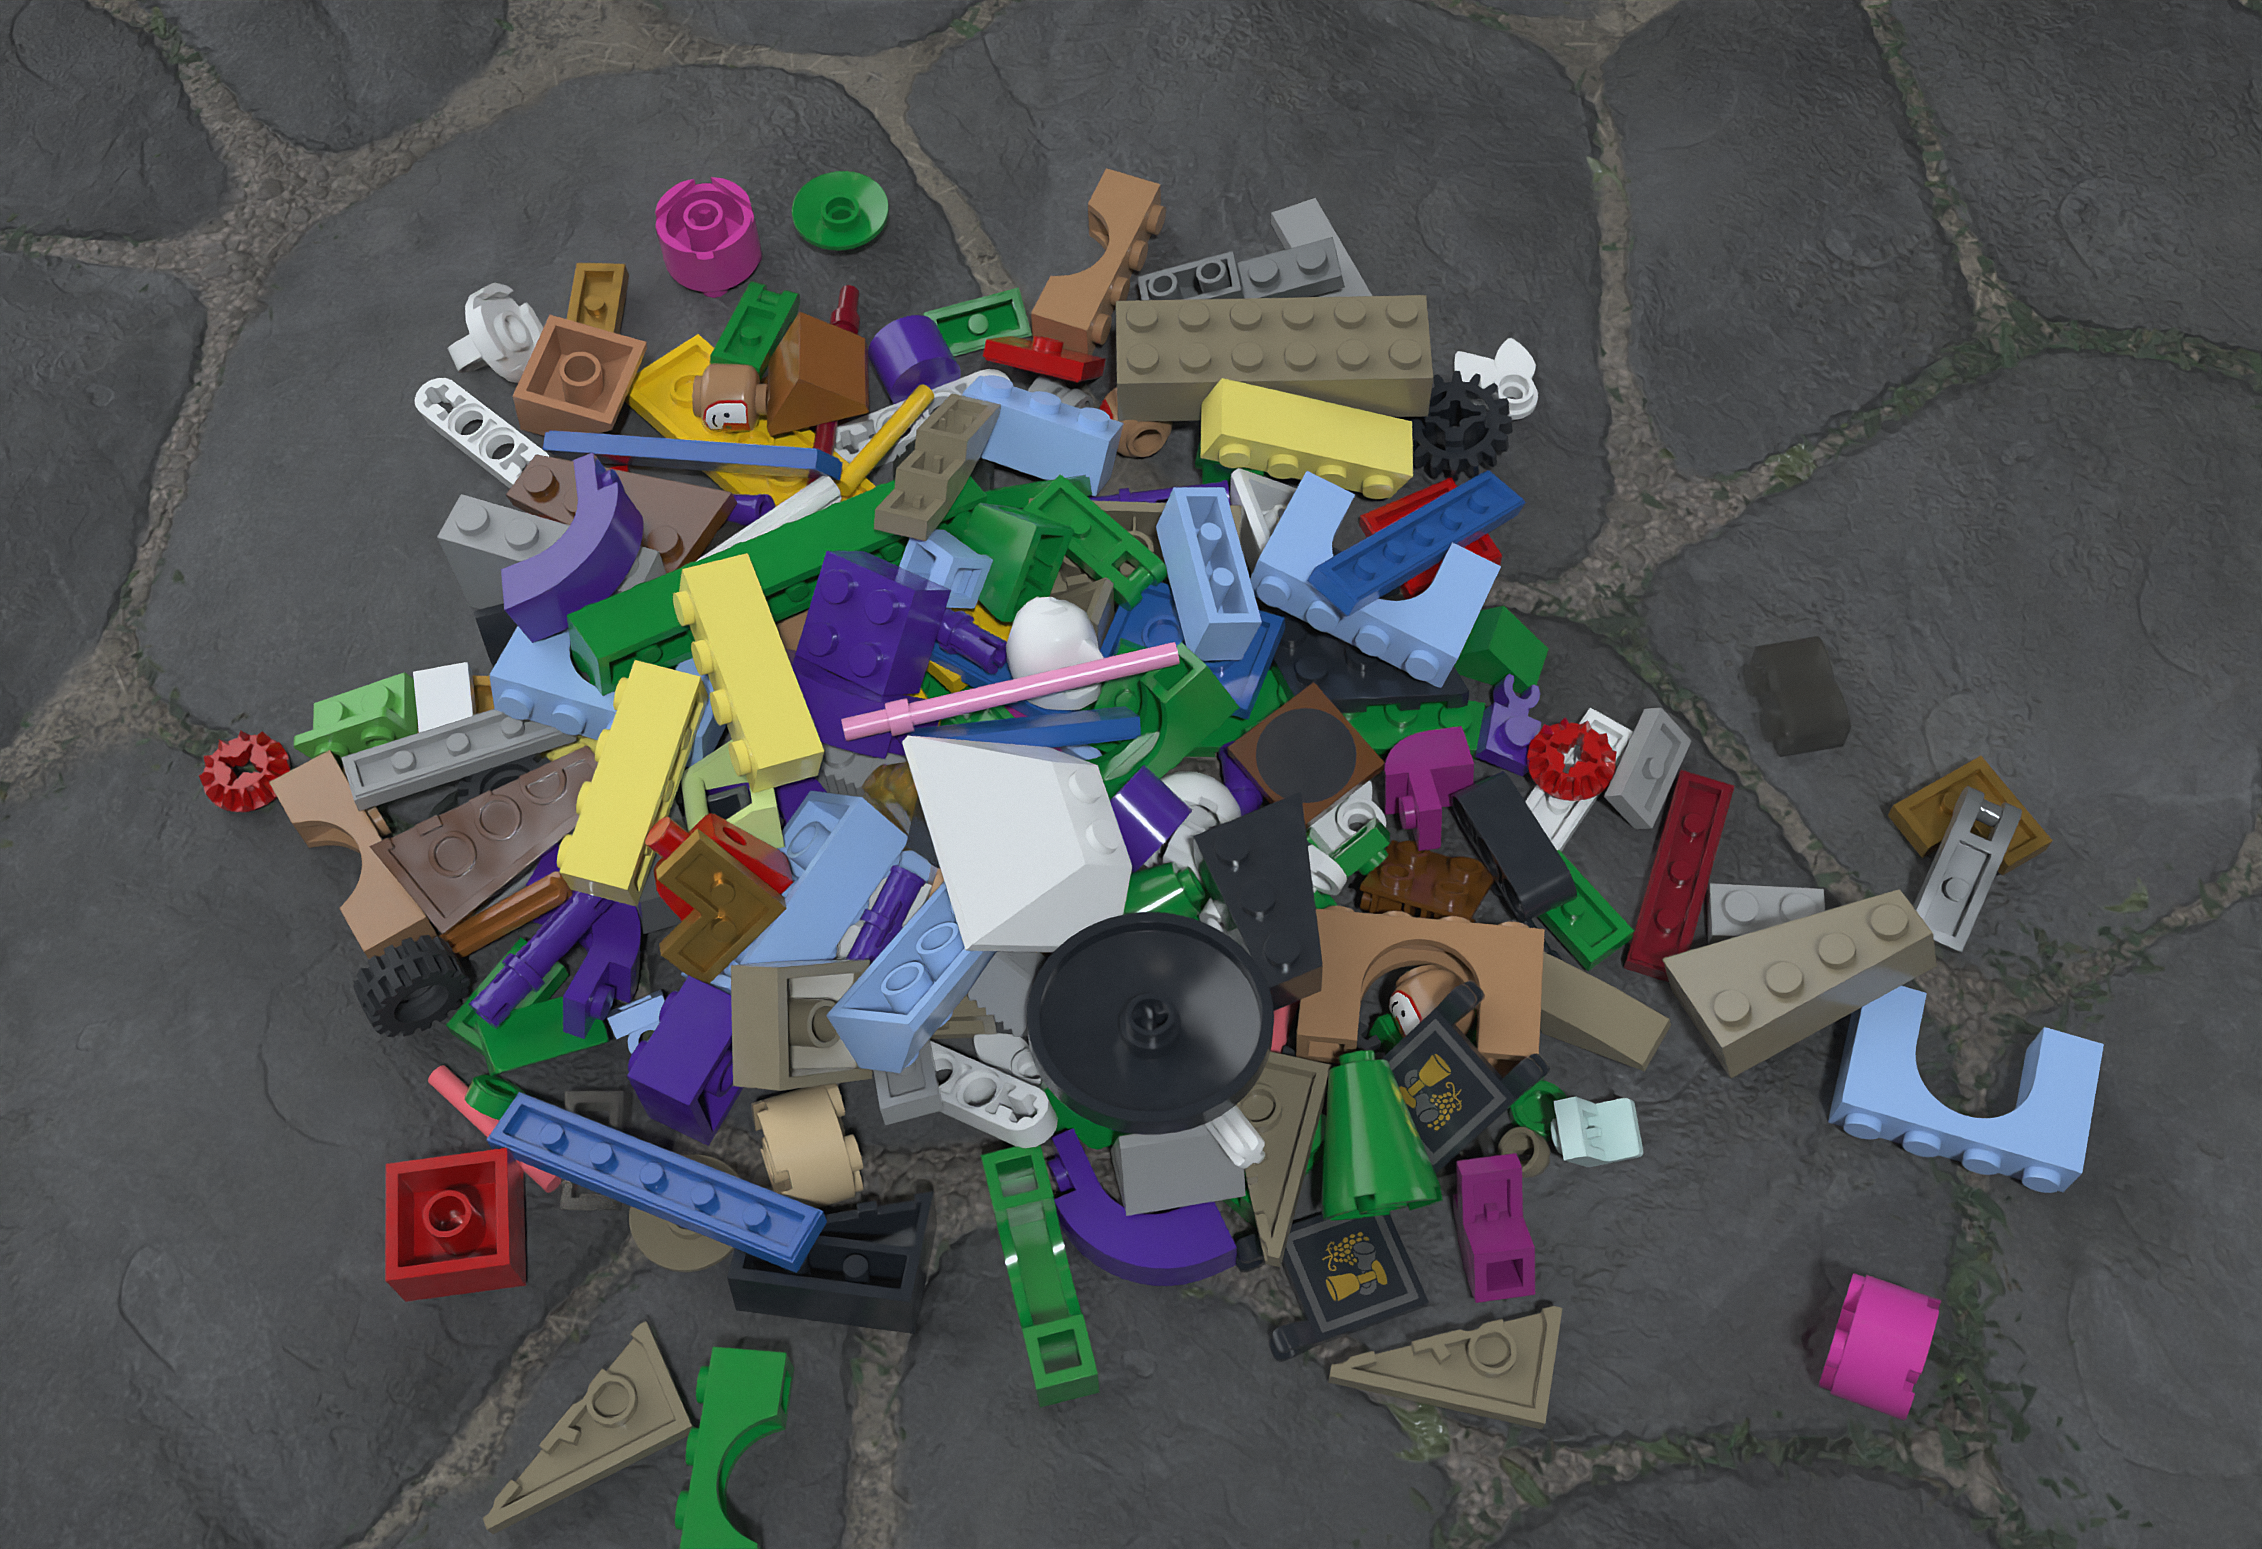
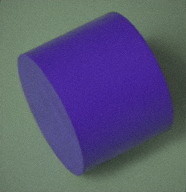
[868,315,961,404]
[1110,765,1192,872]

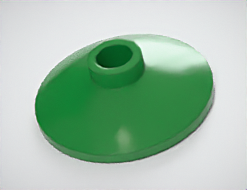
[792,171,889,250]

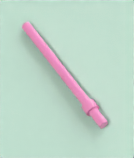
[841,642,1180,741]

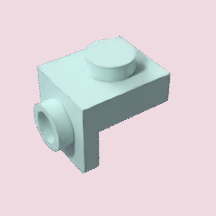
[1551,1097,1643,1167]

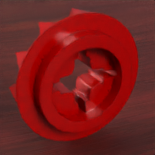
[1527,717,1617,801]
[199,730,290,812]

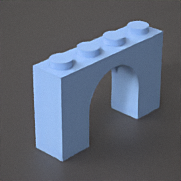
[1250,471,1501,688]
[489,626,727,767]
[1828,986,2104,1193]

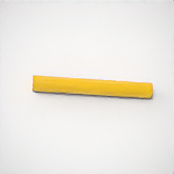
[834,384,935,496]

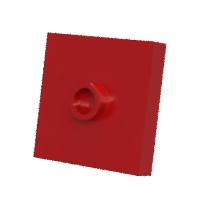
[983,336,1106,382]

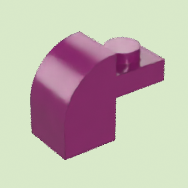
[1384,726,1474,851]
[1453,1153,1535,1303]

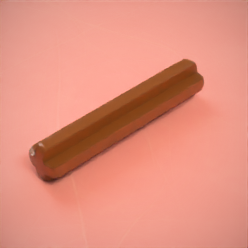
[438,871,573,960]

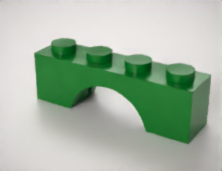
[1085,642,1240,800]
[981,1144,1100,1408]
[675,1347,795,1549]

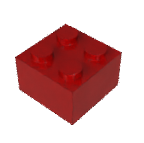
[385,1148,526,1302]

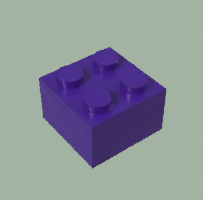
[795,551,951,696]
[627,976,744,1146]

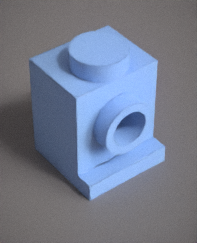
[899,529,993,609]

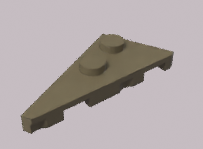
[1237,1052,1331,1267]
[1328,1306,1563,1429]
[483,1321,694,1534]

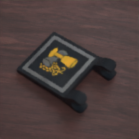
[1381,980,1551,1174]
[1236,1214,1429,1362]

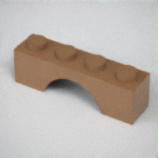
[1031,168,1166,355]
[269,750,438,959]

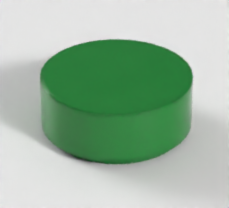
[465,1075,526,1120]
[1509,1080,1567,1142]

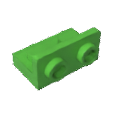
[294,672,418,766]

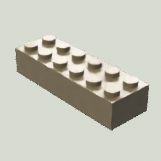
[1116,295,1433,422]

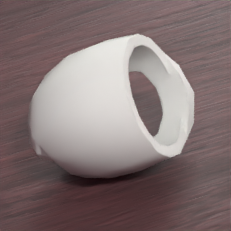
[1006,596,1104,710]

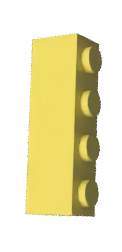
[1200,378,1413,499]
[673,553,824,793]
[557,660,709,907]

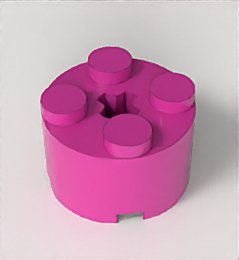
[655,177,763,298]
[1819,1273,1941,1421]

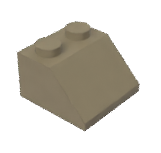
[731,959,872,1091]

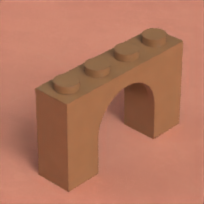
[1296,906,1545,1078]

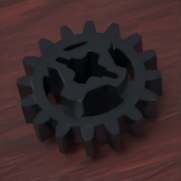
[1401,371,1513,481]

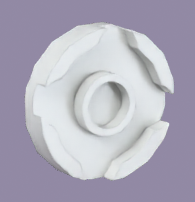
[448,283,543,383]

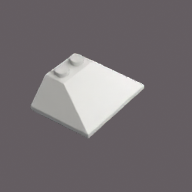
[902,736,1132,952]

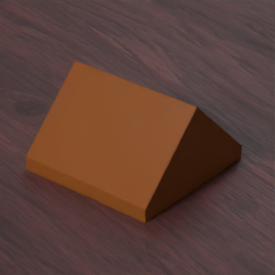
[767,312,869,436]

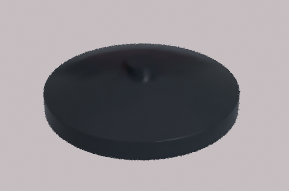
[1027,912,1274,1135]

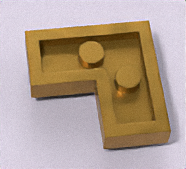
[1888,756,2053,876]
[656,828,787,985]

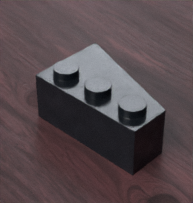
[1193,792,1323,1011]
[727,1191,937,1334]

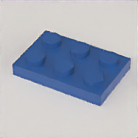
[1100,582,1285,720]

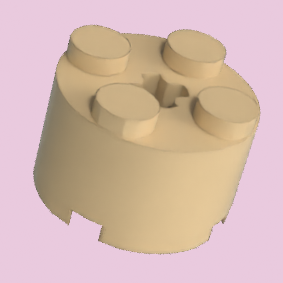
[751,1084,863,1209]

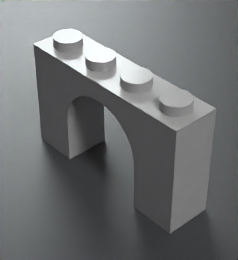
[437,494,666,609]

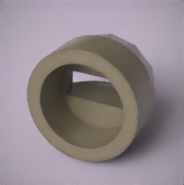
[1498,1127,1550,1178]

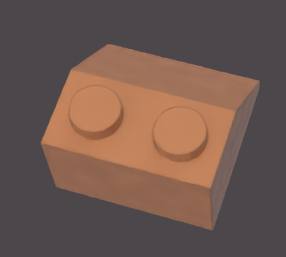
[513,315,647,436]

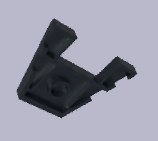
[1270,585,1469,713]

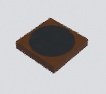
[1228,682,1385,829]

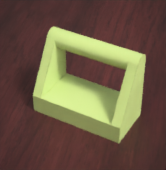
[681,740,785,849]

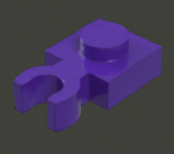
[1475,674,1541,776]

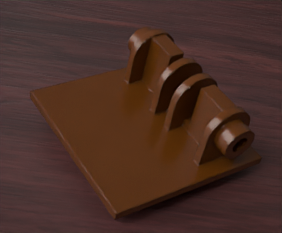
[1360,840,1495,923]

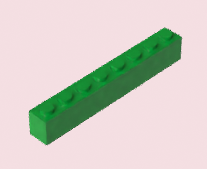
[567,476,987,696]

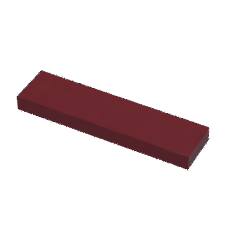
[1624,770,1735,982]

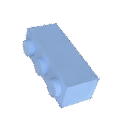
[962,375,1124,497]
[1156,487,1262,661]

